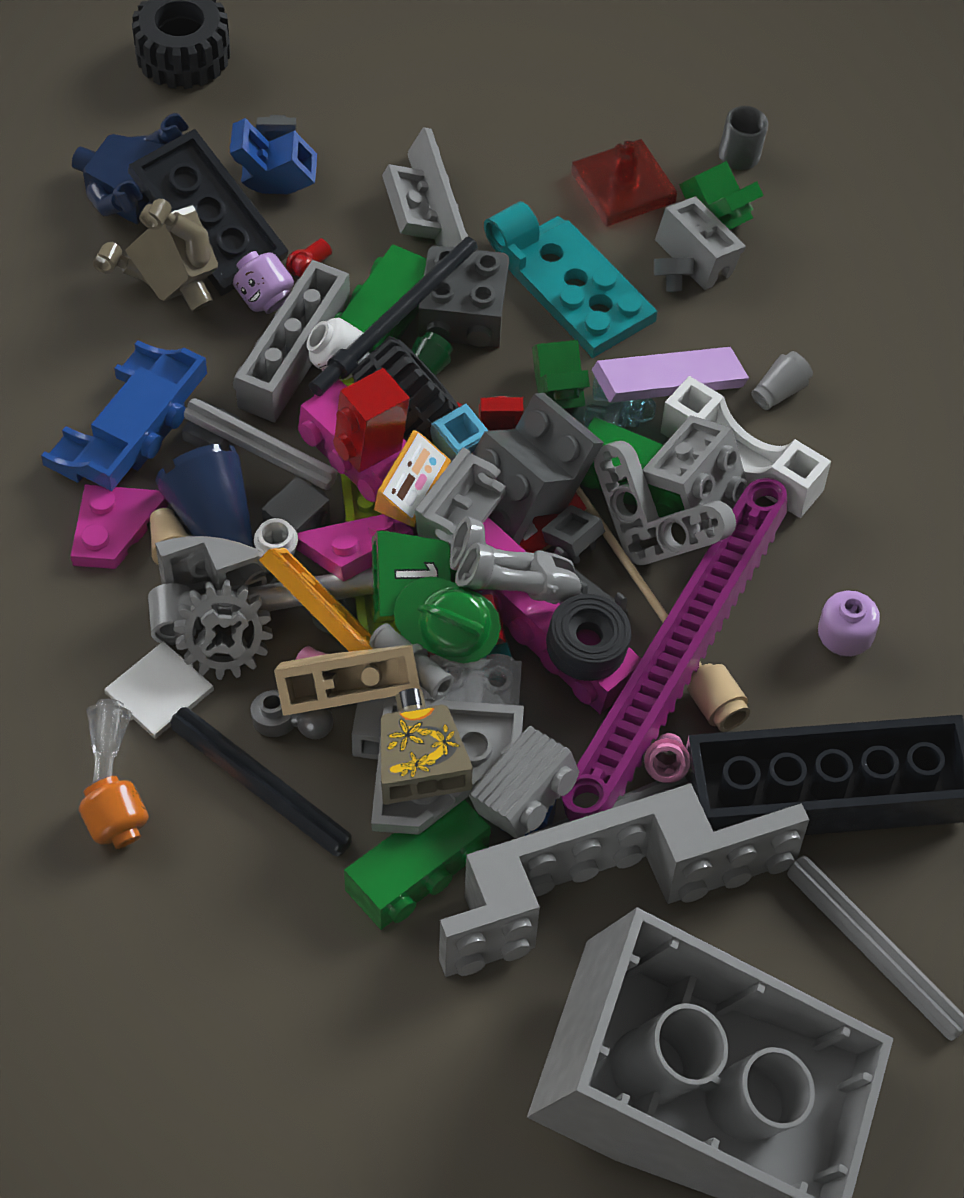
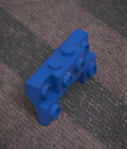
[41,340,207,491]

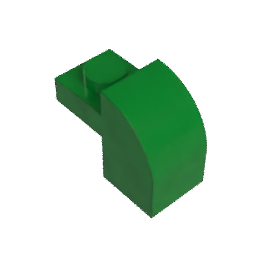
[678,161,764,230]
[532,340,590,409]

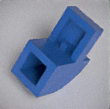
[230,118,317,194]

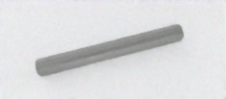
[787,856,964,1041]

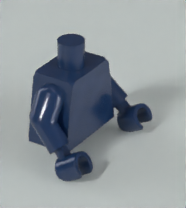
[72,113,189,225]

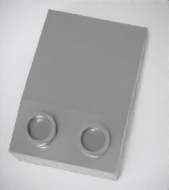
[527,907,894,1198]

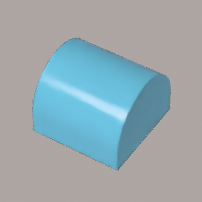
[430,403,489,462]

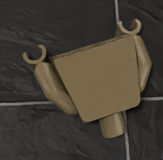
[93,199,218,312]

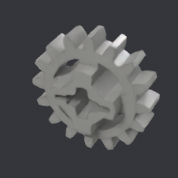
[174,580,273,680]

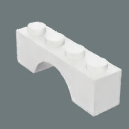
[660,376,831,518]

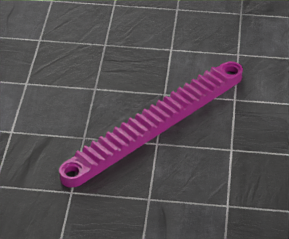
[562,478,788,821]

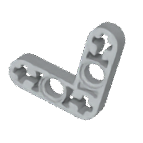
[594,441,736,565]

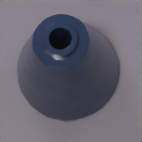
[155,444,255,548]

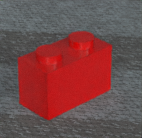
[333,368,410,473]

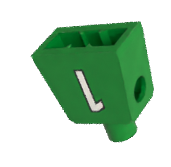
[371,531,473,623]

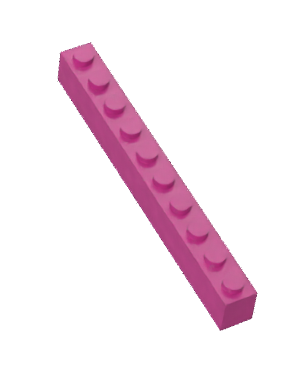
[298,379,642,714]

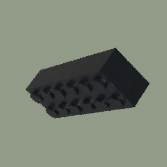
[685,715,964,835]

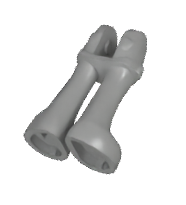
[450,516,581,604]

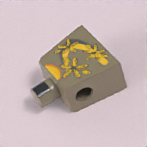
[381,688,473,805]

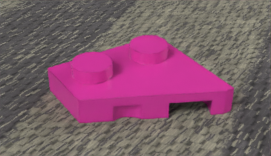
[71,485,168,569]
[296,514,414,582]

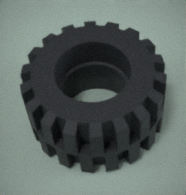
[132,0,231,89]
[352,336,459,442]

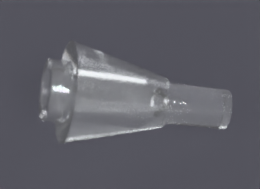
[86,699,132,783]

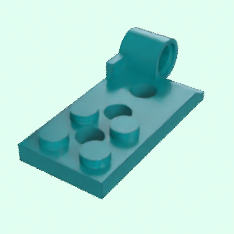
[484,201,658,358]

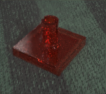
[571,139,677,227]

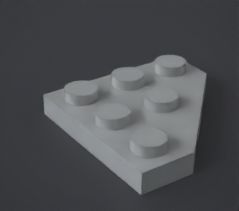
[371,697,524,835]

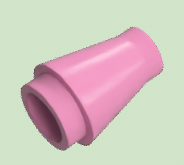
[644,733,690,783]

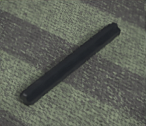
[170,707,352,856]

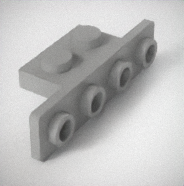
[382,127,468,248]

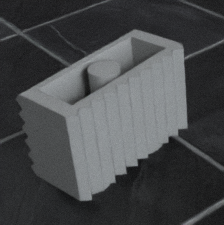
[468,726,579,839]

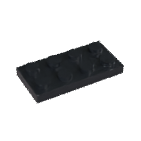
[128,129,289,296]

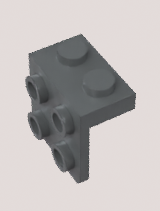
[418,246,509,348]

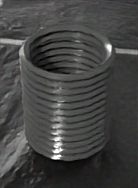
[719,106,768,170]

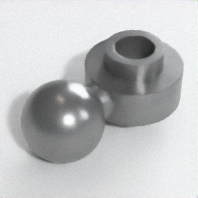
[251,690,333,739]

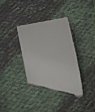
[155,536,280,594]

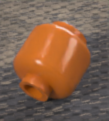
[79,776,149,849]

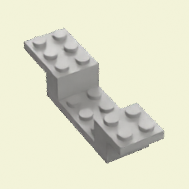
[439,783,809,977]

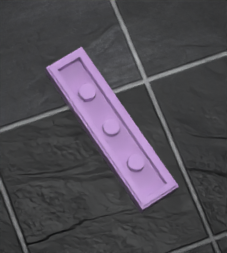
[592,347,749,403]

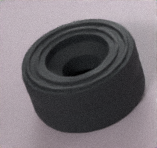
[546,594,631,681]

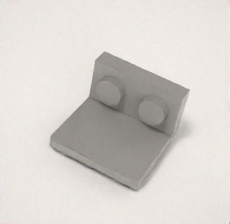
[642,415,748,531]

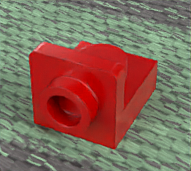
[479,396,524,431]

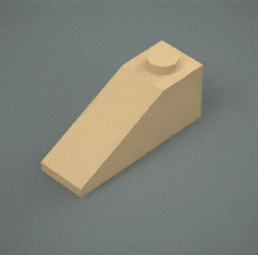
[274,645,421,716]

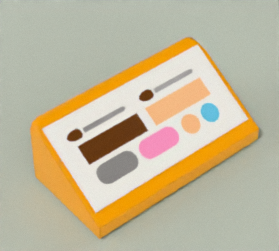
[374,430,451,527]

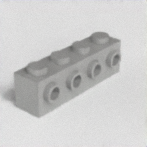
[233,260,350,423]

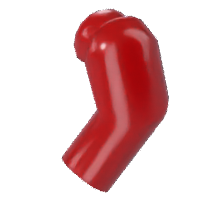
[286,238,332,278]

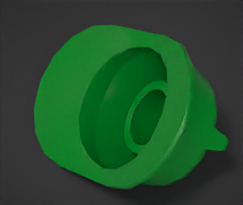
[394,576,501,664]

